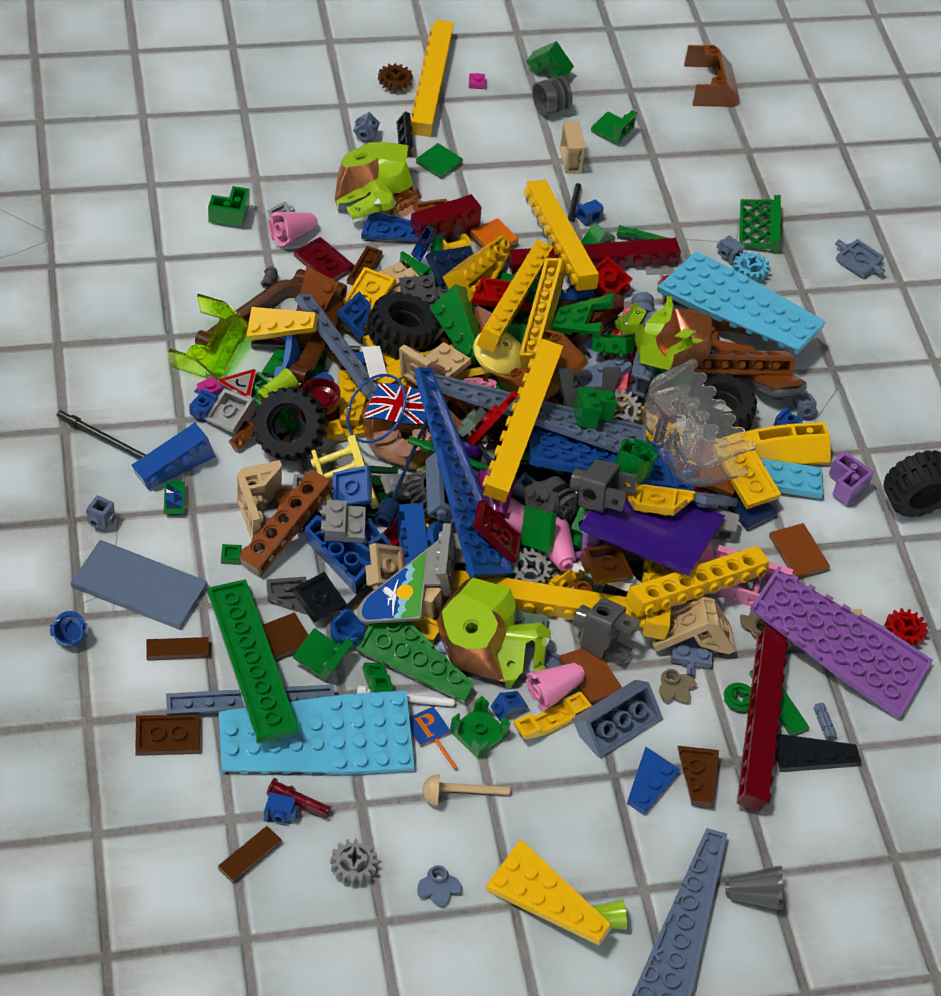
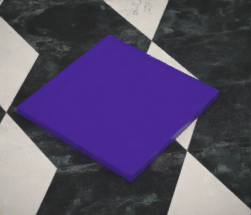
[579,497,725,576]

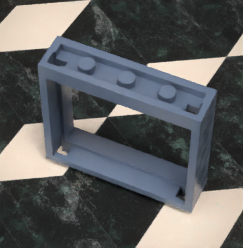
[426,452,479,529]

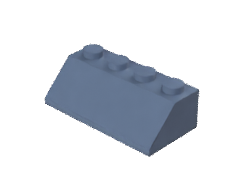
[572,680,663,758]

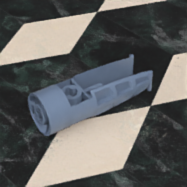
[630,311,657,397]

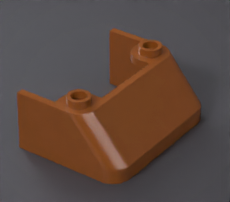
[684,45,739,107]
[495,329,588,401]

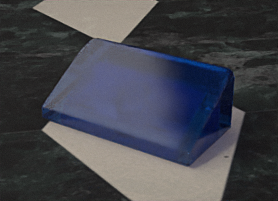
[411,224,437,262]

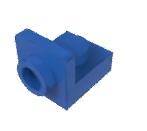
[491,691,528,721]

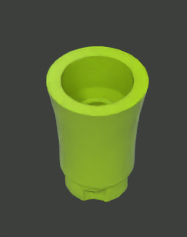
[256,368,300,400]
[592,898,627,930]

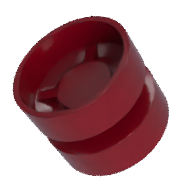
[300,378,341,423]

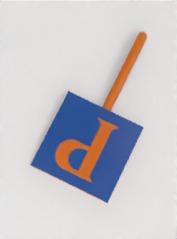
[409,706,457,769]

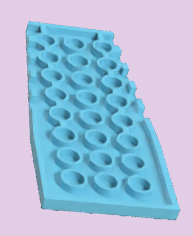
[657,251,825,354]
[219,691,415,775]

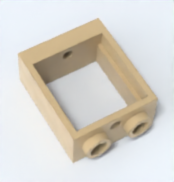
[560,121,586,173]

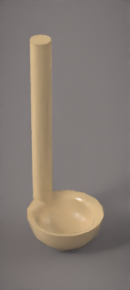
[422,774,510,806]

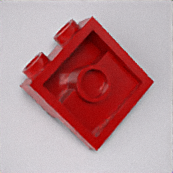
[594,256,633,297]

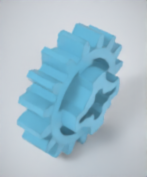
[732,251,770,283]

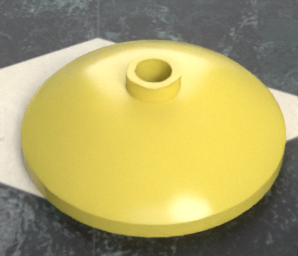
[473,332,522,376]

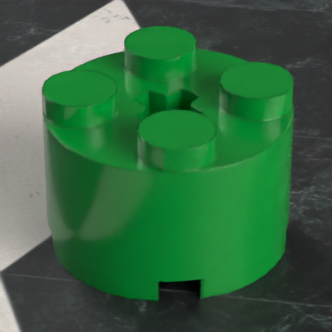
[614,438,658,483]

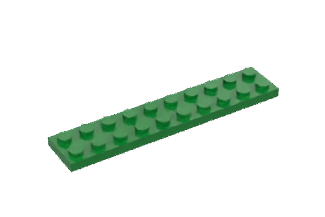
[207,579,299,743]

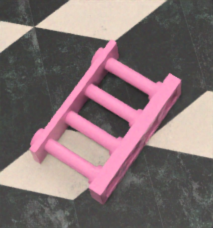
[710,545,793,607]

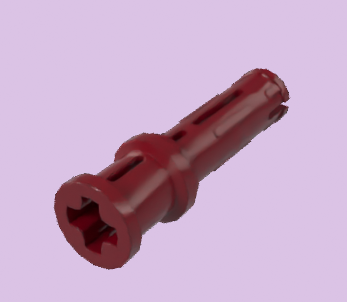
[266,778,332,819]

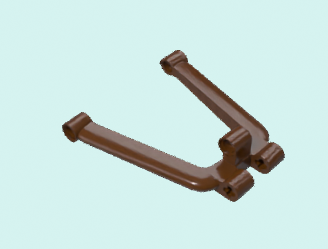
[195,269,348,385]

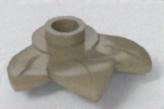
[740,611,775,638]
[659,669,697,703]

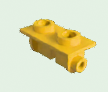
[548,561,585,588]

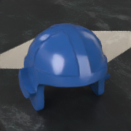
[329,609,365,646]
[50,611,88,647]

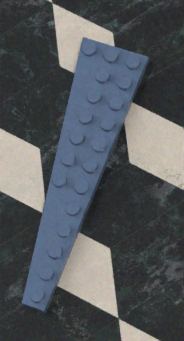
[434,373,647,453]
[632,828,727,996]

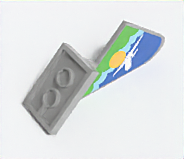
[357,523,457,624]

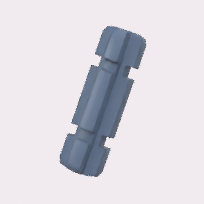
[814,702,837,740]

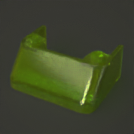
[168,293,248,381]

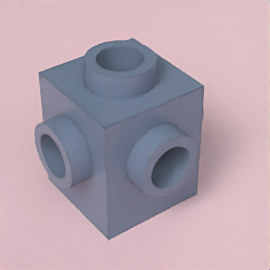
[353,112,380,142]
[86,495,116,530]

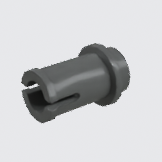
[261,266,278,289]

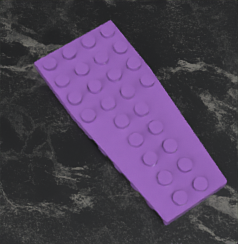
[750,566,933,718]

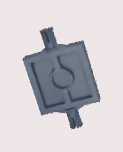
[835,239,886,277]
[671,631,713,678]

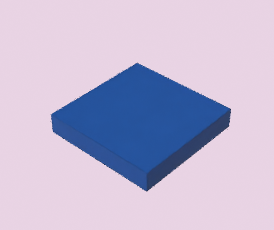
[333,465,372,506]

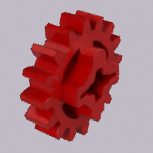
[884,608,928,647]

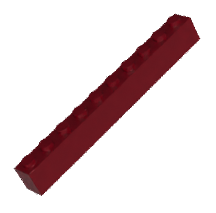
[508,238,681,275]
[736,626,789,812]

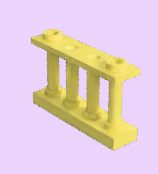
[311,435,380,509]

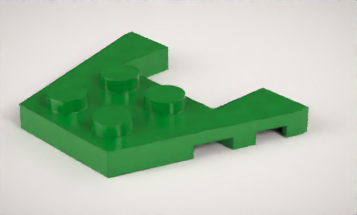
[551,294,615,338]

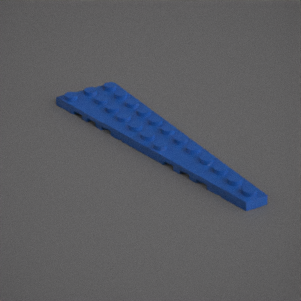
[414,367,514,578]

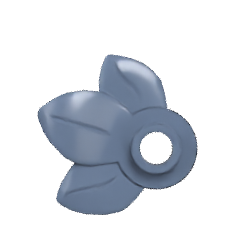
[417,865,461,907]

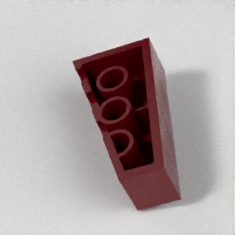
[410,194,482,239]

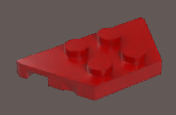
[471,277,533,312]
[468,390,519,445]

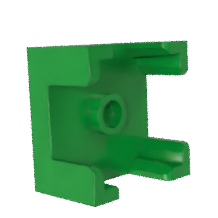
[450,696,511,759]

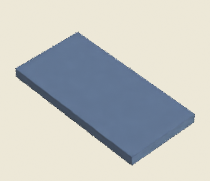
[71,540,207,630]

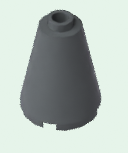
[725,866,784,910]

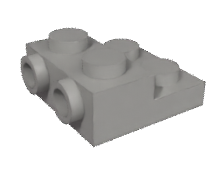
[205,388,258,434]
[321,500,366,543]

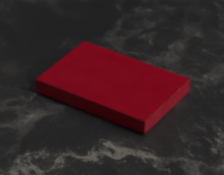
[294,237,355,281]
[473,499,521,564]

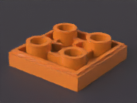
[470,218,518,247]

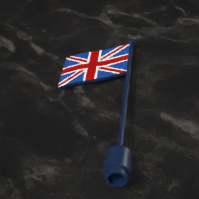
[363,383,428,528]

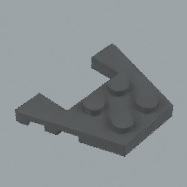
[555,367,621,408]

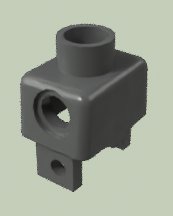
[570,460,638,513]
[572,598,641,664]

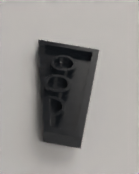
[775,733,861,772]

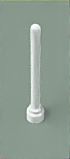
[357,685,456,707]

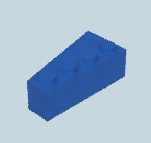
[396,503,429,566]
[305,515,371,594]

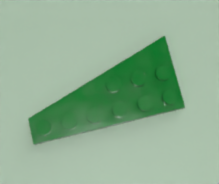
[356,621,474,704]

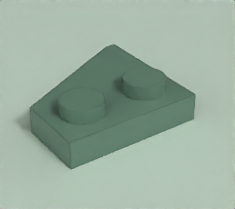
[457,407,487,437]

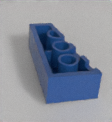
[131,423,216,490]

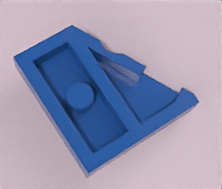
[335,291,371,340]

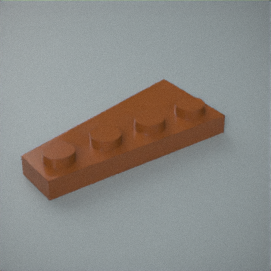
[296,266,339,343]

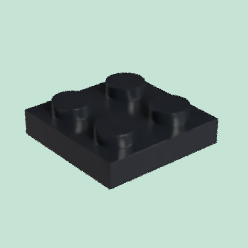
[292,572,347,623]

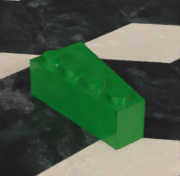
[430,284,480,366]

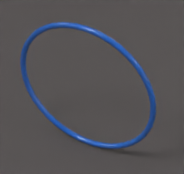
[346,374,406,444]

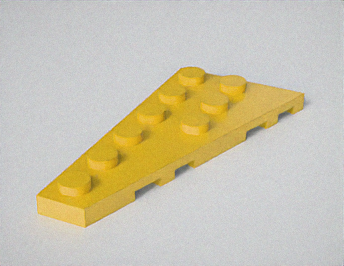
[486,839,611,946]

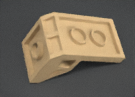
[399,342,471,386]
[237,460,282,541]
[652,597,736,654]

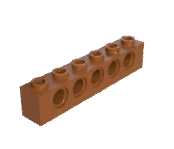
[684,349,795,375]
[239,469,333,577]

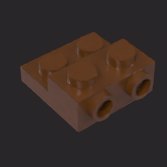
[579,544,633,585]

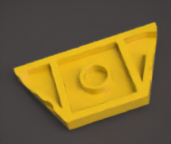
[625,483,695,516]

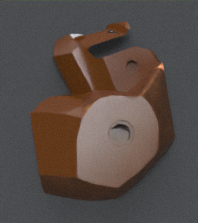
[361,383,477,470]

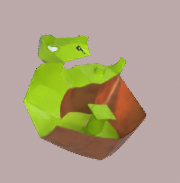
[615,296,712,370]

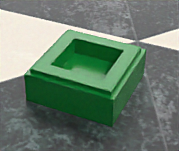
[221,544,242,565]

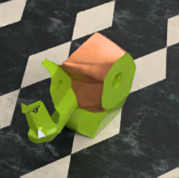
[334,142,413,220]
[437,577,551,688]

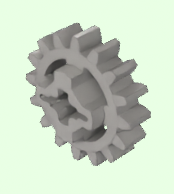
[612,388,643,423]
[510,548,552,584]
[330,838,378,886]

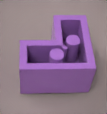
[829,451,874,505]

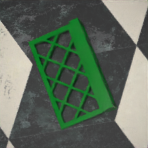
[739,195,781,254]

